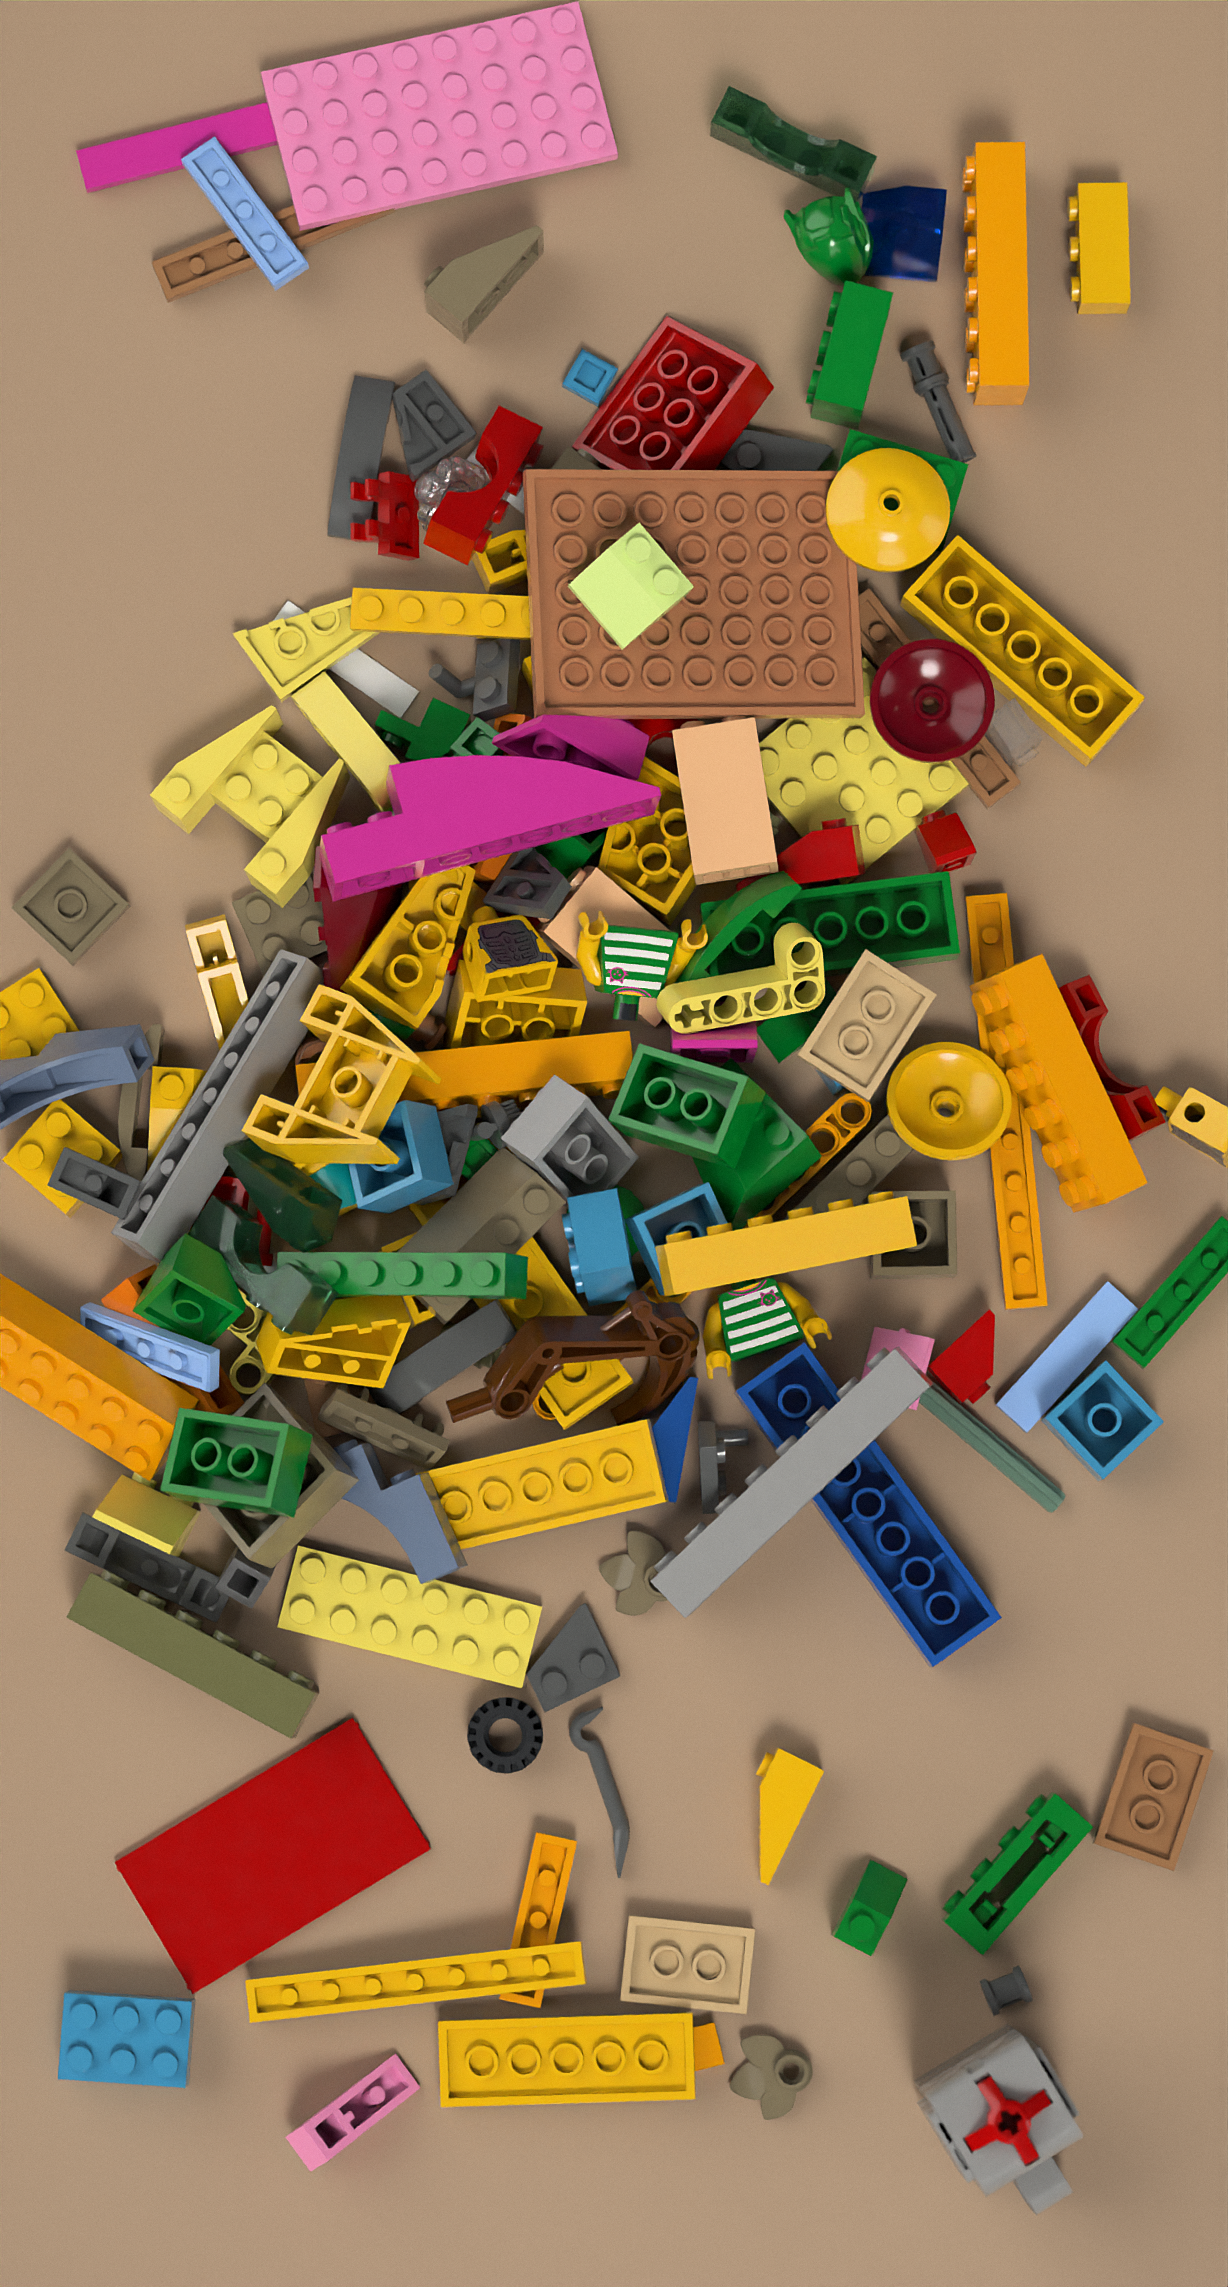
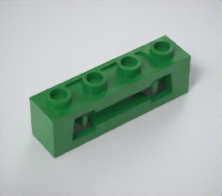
[941,1792,1093,1955]

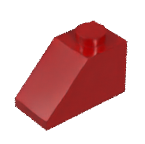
[915,810,977,873]
[927,1309,995,1404]

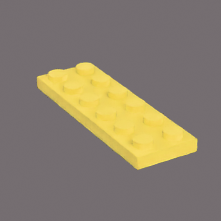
[277,1546,542,1689]

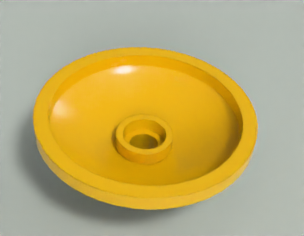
[825,448,950,572]
[886,1042,1012,1160]

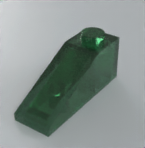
[223,1138,343,1253]

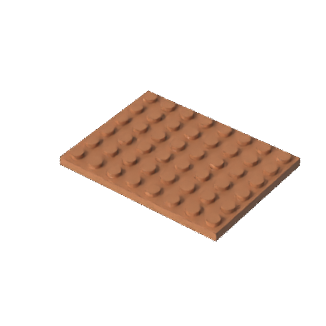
[523,469,865,719]

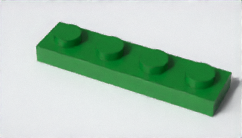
[1111,1216,1228,1369]

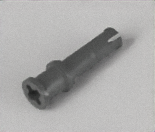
[900,341,977,463]

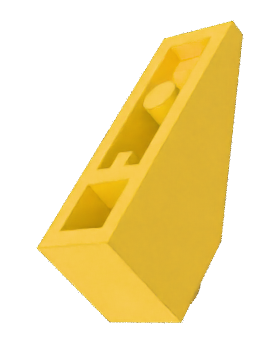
[756,1748,824,1885]

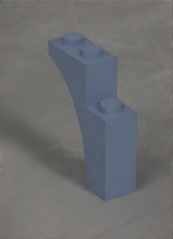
[0,1024,155,1130]
[334,1439,468,1584]

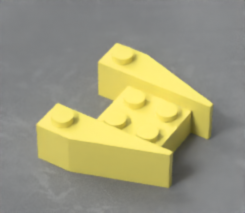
[150,705,351,908]

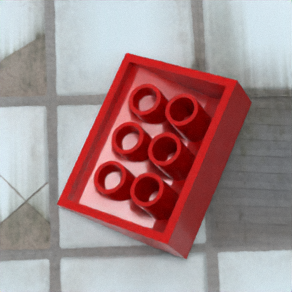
[572,316,774,470]

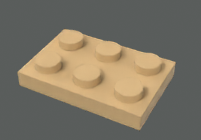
[797,949,937,1102]
[620,1915,755,2014]

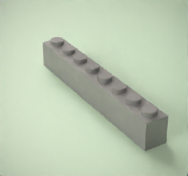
[111,949,324,1264]
[651,1347,934,1618]

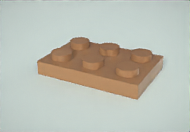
[1093,1723,1214,1871]

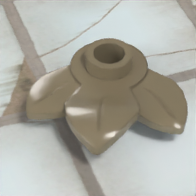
[599,1531,667,1616]
[730,2035,813,2120]

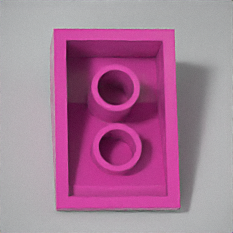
[492,714,650,781]
[670,1001,758,1063]

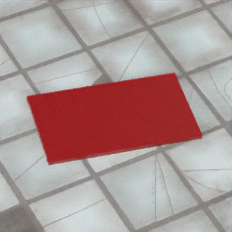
[115,1718,431,1994]

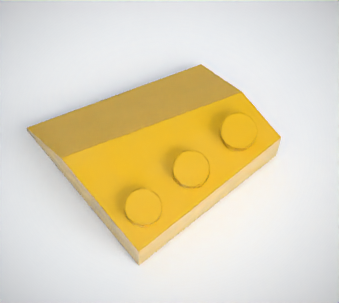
[598,757,697,926]
[443,960,587,1050]

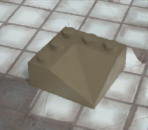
[204,1383,359,1569]

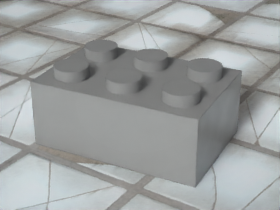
[500,1075,639,1209]

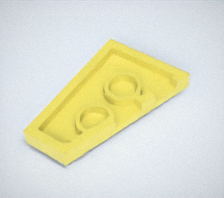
[233,597,381,702]

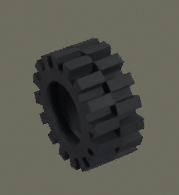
[467,1697,543,1774]

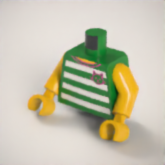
[576,911,708,1021]
[702,1277,832,1379]

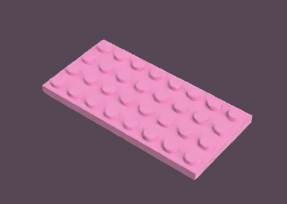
[261,1,618,231]

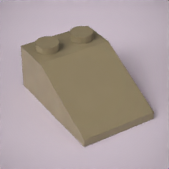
[424,226,544,343]

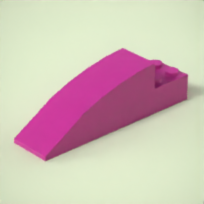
[319,755,661,901]

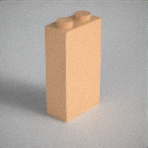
[672,716,779,885]
[535,866,679,1027]

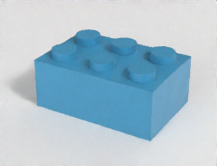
[58,1990,195,2088]

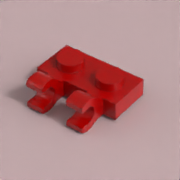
[351,471,419,561]

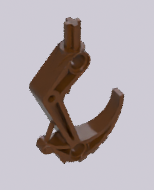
[446,1290,700,1426]

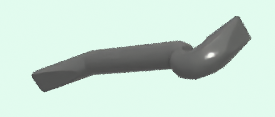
[569,1707,630,1878]

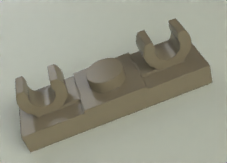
[318,1383,449,1470]

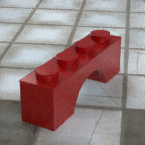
[423,405,544,566]
[1058,974,1166,1142]

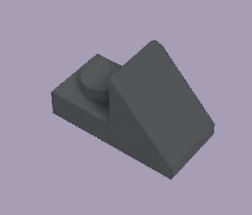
[47,1147,142,1220]

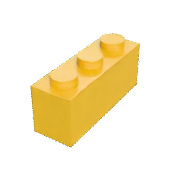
[1067,182,1131,314]

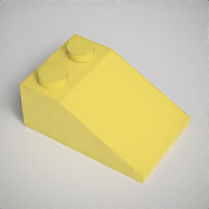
[92,1472,200,1557]

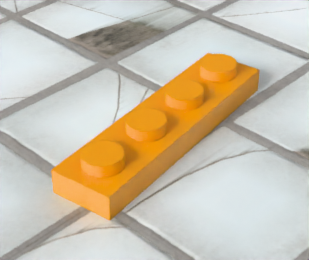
[499,1832,577,2008]

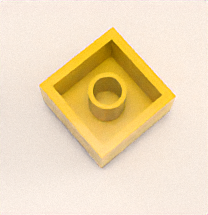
[2,1099,122,1218]

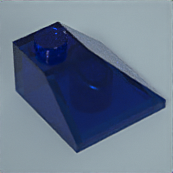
[861,186,947,282]

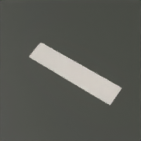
[273,601,419,718]

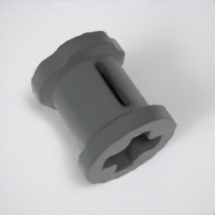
[979,1965,1033,2016]

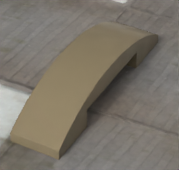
[118,1024,165,1181]

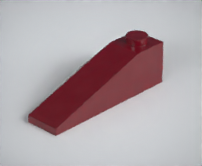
[313,846,404,1007]

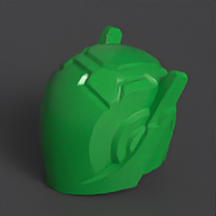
[784,187,874,287]

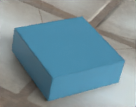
[562,349,618,407]

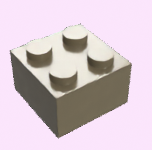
[870,1190,957,1279]

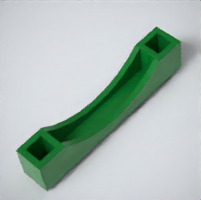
[276,1252,528,1299]

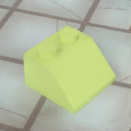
[568,523,694,650]

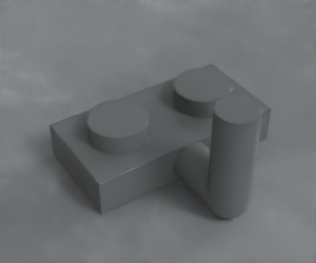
[429,638,520,722]
[698,1421,749,1514]

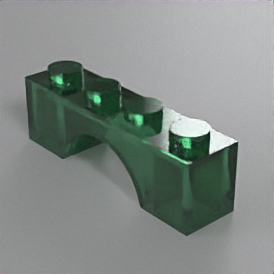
[710,86,877,201]
[188,1195,339,1335]

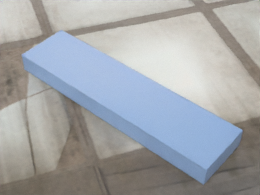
[181,136,309,291]
[995,1281,1139,1433]
[80,1302,220,1393]

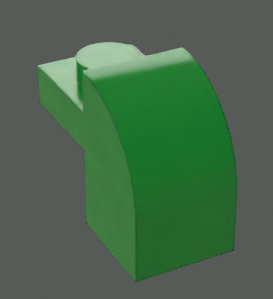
[374,697,471,762]

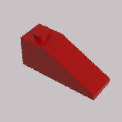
[736,818,866,892]

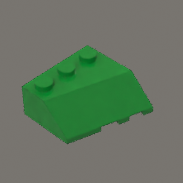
[692,1058,822,1231]

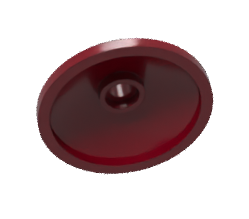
[869,639,995,763]

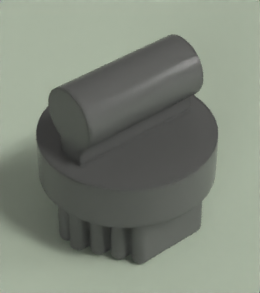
[471,1099,522,1149]

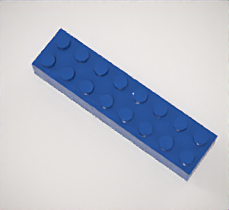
[735,1342,1002,1667]

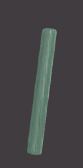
[919,1382,1065,1513]

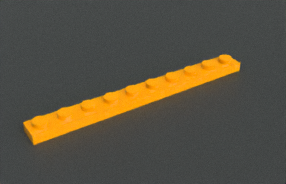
[965,893,1048,1310]

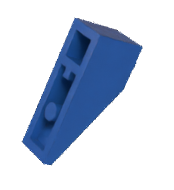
[652,1377,698,1504]

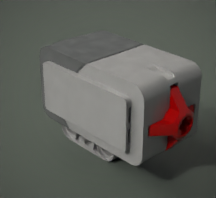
[914,2023,1084,2215]

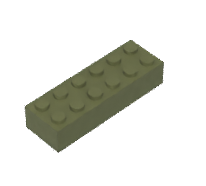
[66,1569,319,1739]

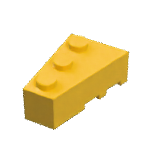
[256,1296,411,1388]

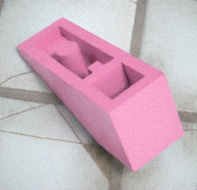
[286,2053,421,2172]

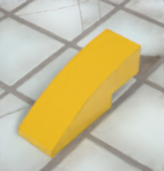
[185,914,249,1051]

